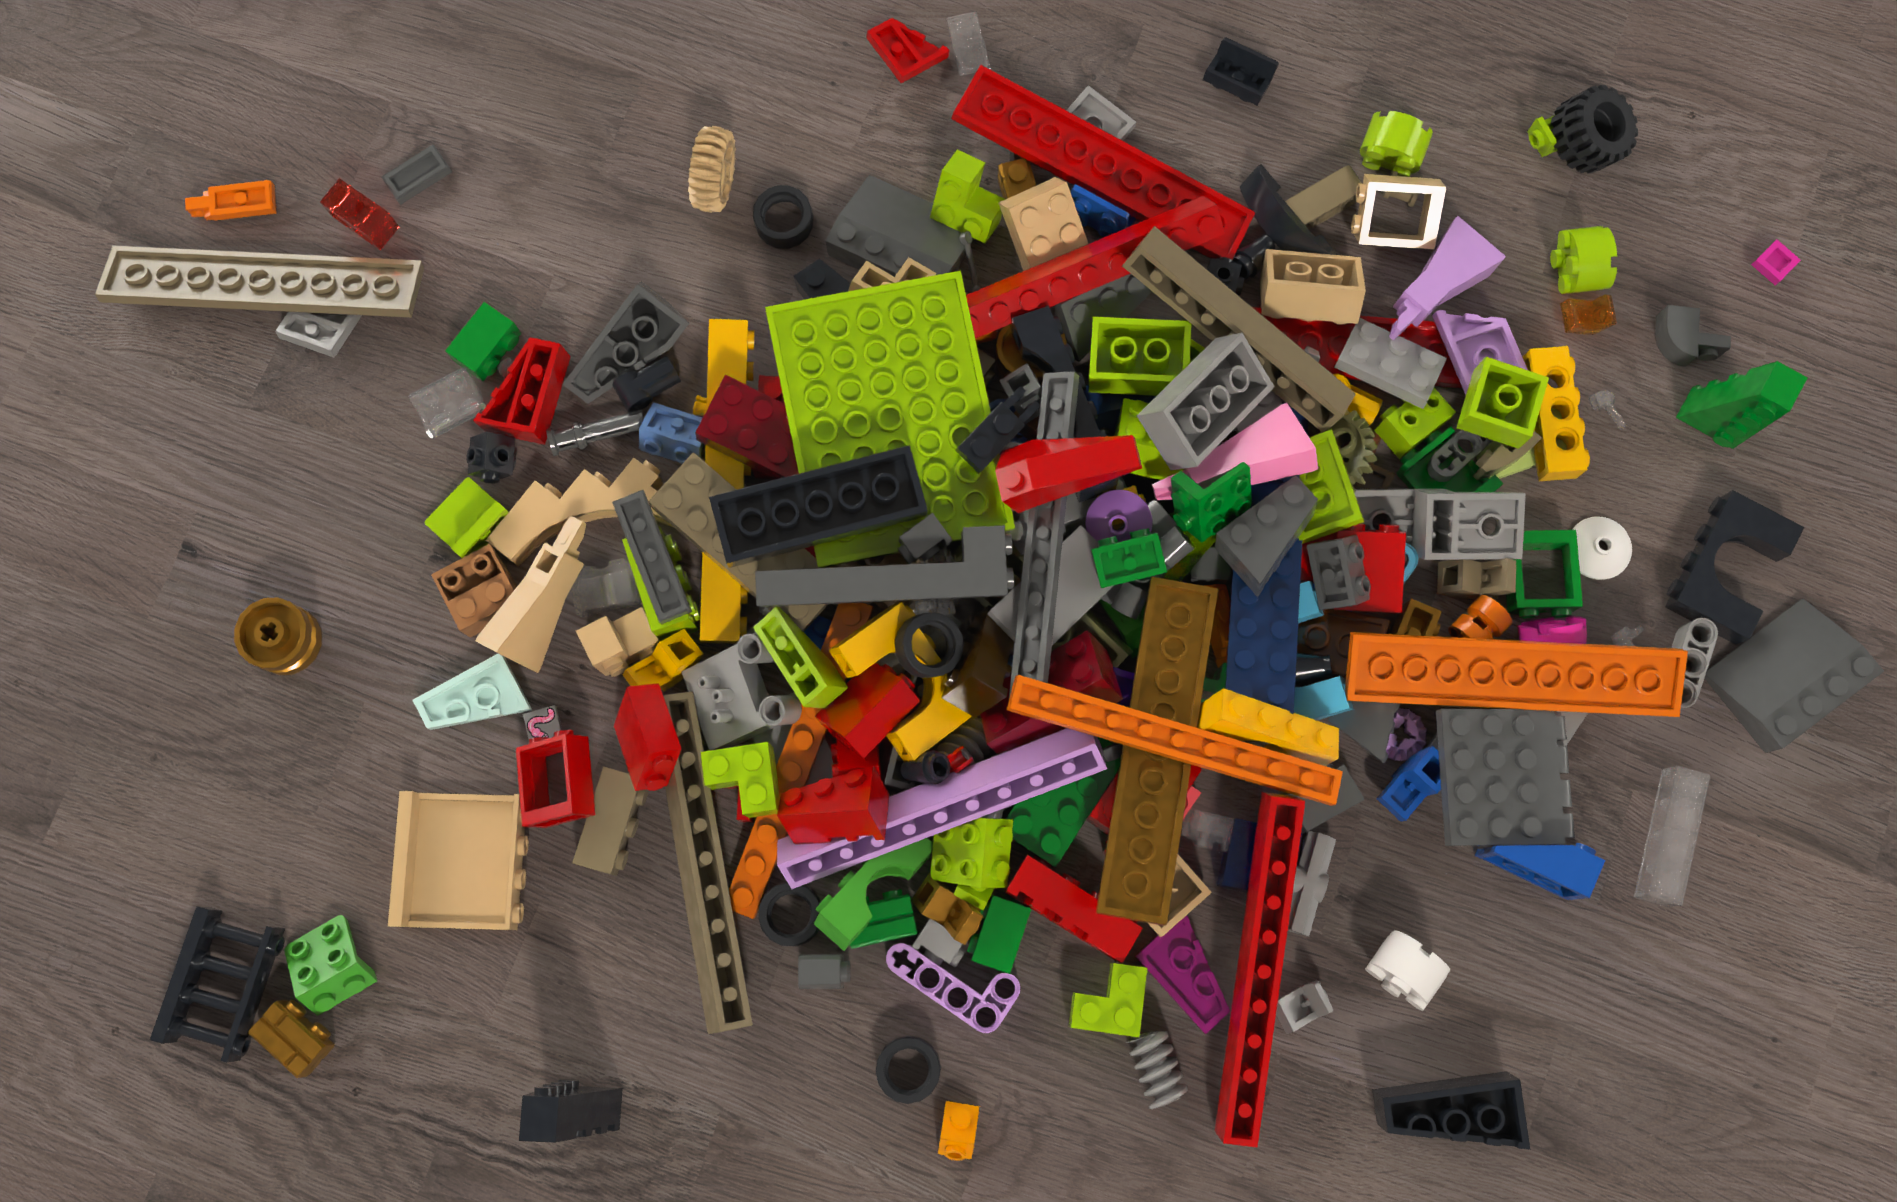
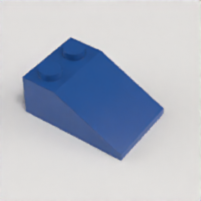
[1475,843,1605,900]

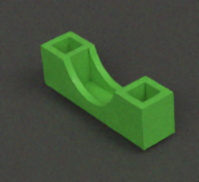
[814,838,933,951]

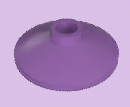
[1086,489,1152,542]

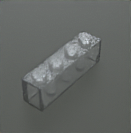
[1634,765,1711,907]

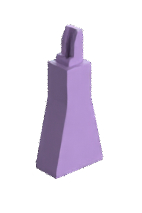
[1389,216,1506,341]

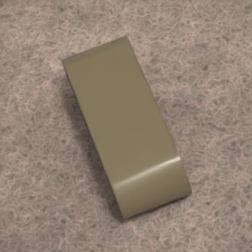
[1285,165,1363,230]

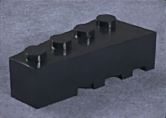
[519,1079,623,1143]

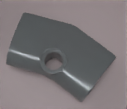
[1101,500,1195,620]

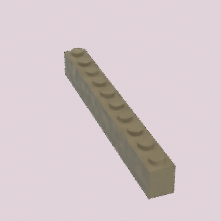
[663,692,753,1034]

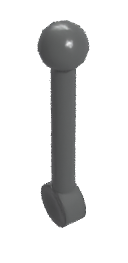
[960,231,982,293]

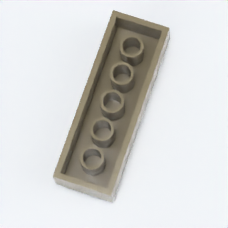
[649,452,828,632]

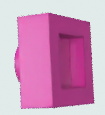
[1751,239,1801,285]

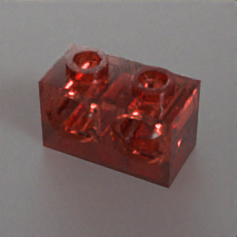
[320,178,399,251]

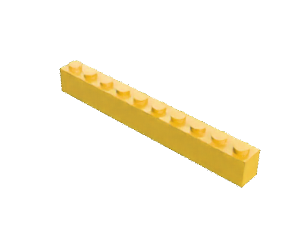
[700,319,755,644]

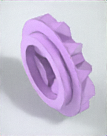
[1386,708,1427,761]

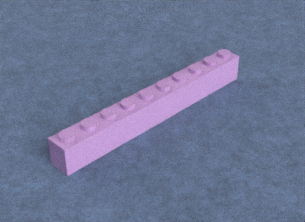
[777,728,1107,889]

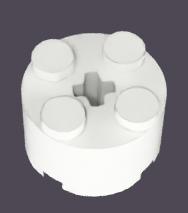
[1365,930,1450,1011]

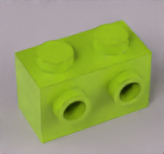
[1374,388,1456,459]

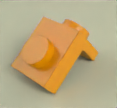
[938,1101,980,1161]

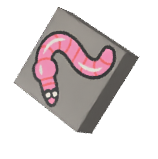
[523,705,562,739]

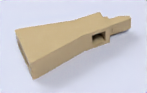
[475,516,586,673]

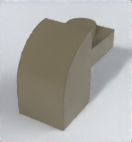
[1437,558,1516,600]

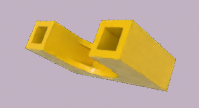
[829,602,972,761]
[1197,688,1339,766]

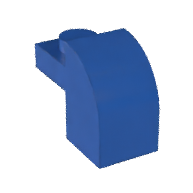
[1376,746,1441,822]

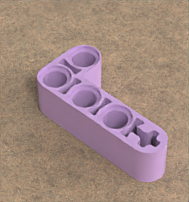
[886,943,1020,1033]

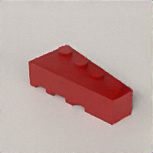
[1005,855,1143,963]

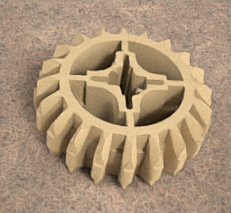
[688,126,736,213]

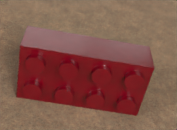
[695,374,799,480]
[980,630,1123,755]

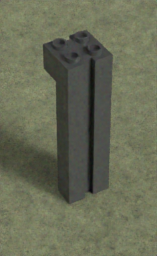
[755,525,1014,607]

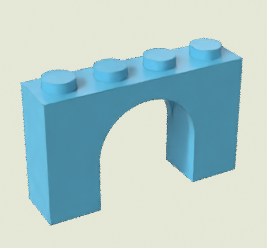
[1294,581,1354,720]

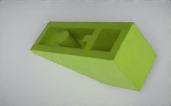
[753,606,848,708]

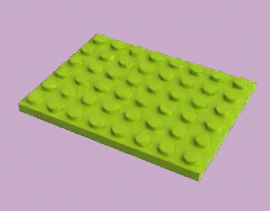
[765,270,1015,568]

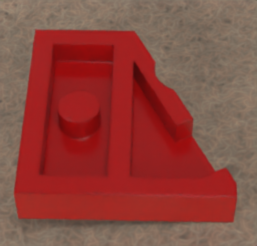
[866,18,950,83]

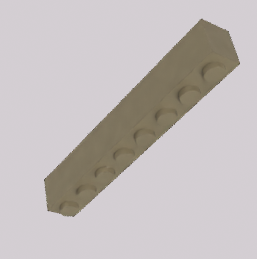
[1122,226,1355,433]

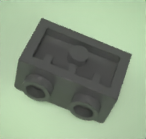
[1307,535,1371,610]

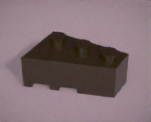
[941,605,1015,718]

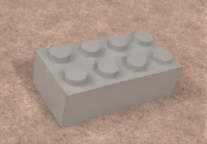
[1137,332,1274,470]

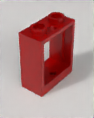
[516,730,595,828]

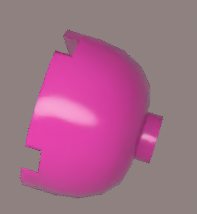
[1518,616,1587,644]

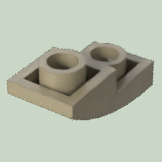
[1472,431,1542,480]

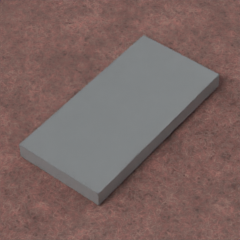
[988,525,1113,645]

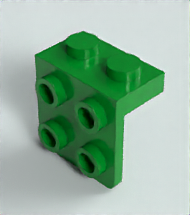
[1171,462,1252,543]

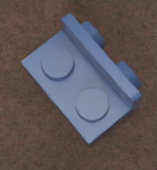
[639,402,705,464]

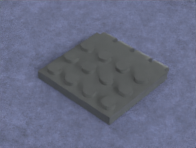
[1436,709,1575,846]

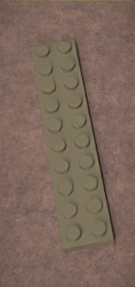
[95,246,424,318]

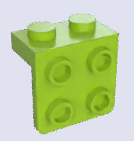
[930,817,1013,888]

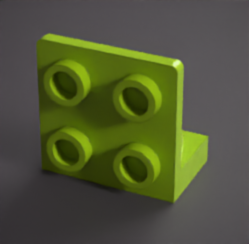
[425,477,508,558]

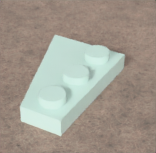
[413,654,532,730]

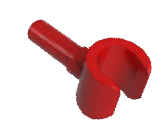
[947,746,973,774]

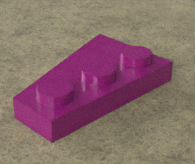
[1135,915,1230,1034]

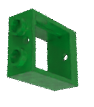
[1506,530,1583,619]

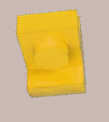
[623,629,703,692]

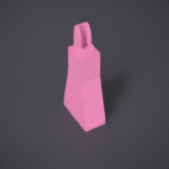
[1152,403,1318,501]

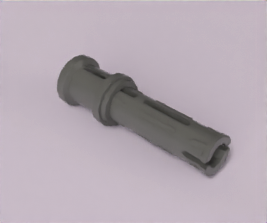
[546,409,644,456]

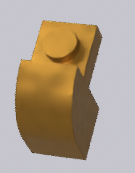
[911,873,983,945]

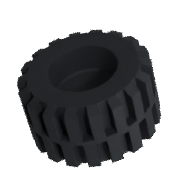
[1550,85,1638,174]

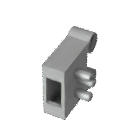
[682,634,802,751]

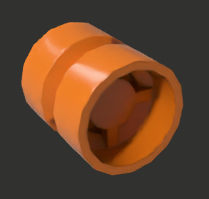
[1448,595,1513,639]

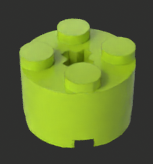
[1360,111,1433,177]
[1550,226,1617,294]

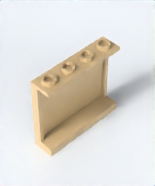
[388,791,529,930]

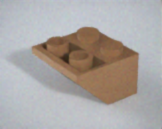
[431,544,517,638]

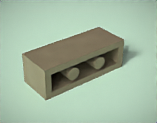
[572,766,649,876]

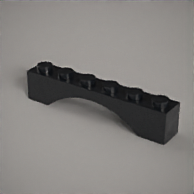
[1011,306,1121,503]

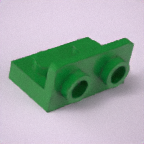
[1091,528,1167,588]

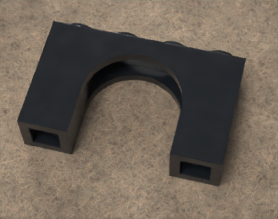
[1665,490,1804,645]

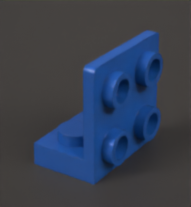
[1071,184,1136,238]

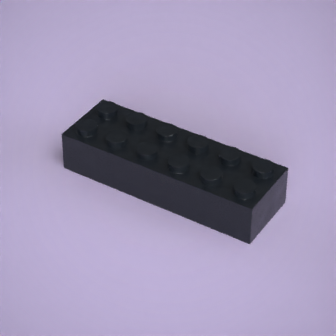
[709,445,928,568]

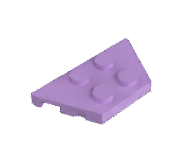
[1432,310,1528,395]

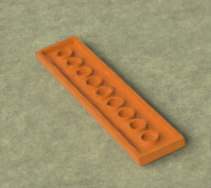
[1345,632,1688,717]

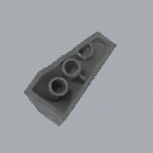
[562,281,689,404]

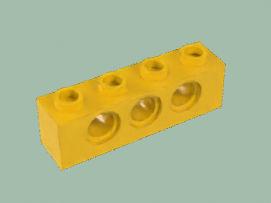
[1522,346,1590,481]

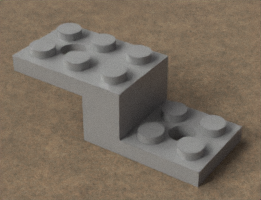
[1355,489,1526,560]

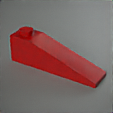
[995,435,1142,513]

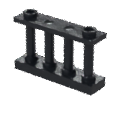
[150,906,285,1063]

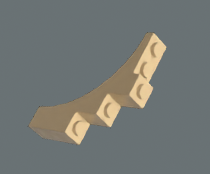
[486,458,673,566]

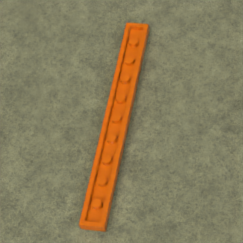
[729,603,874,919]
[1007,675,1343,806]

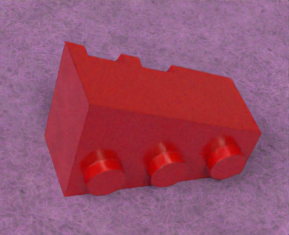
[777,765,890,844]

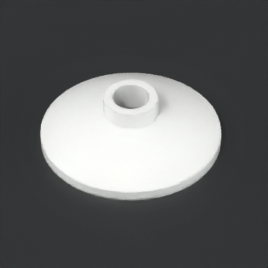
[1572,517,1632,580]

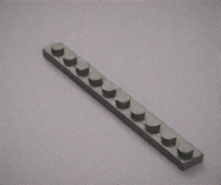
[1009,371,1079,698]

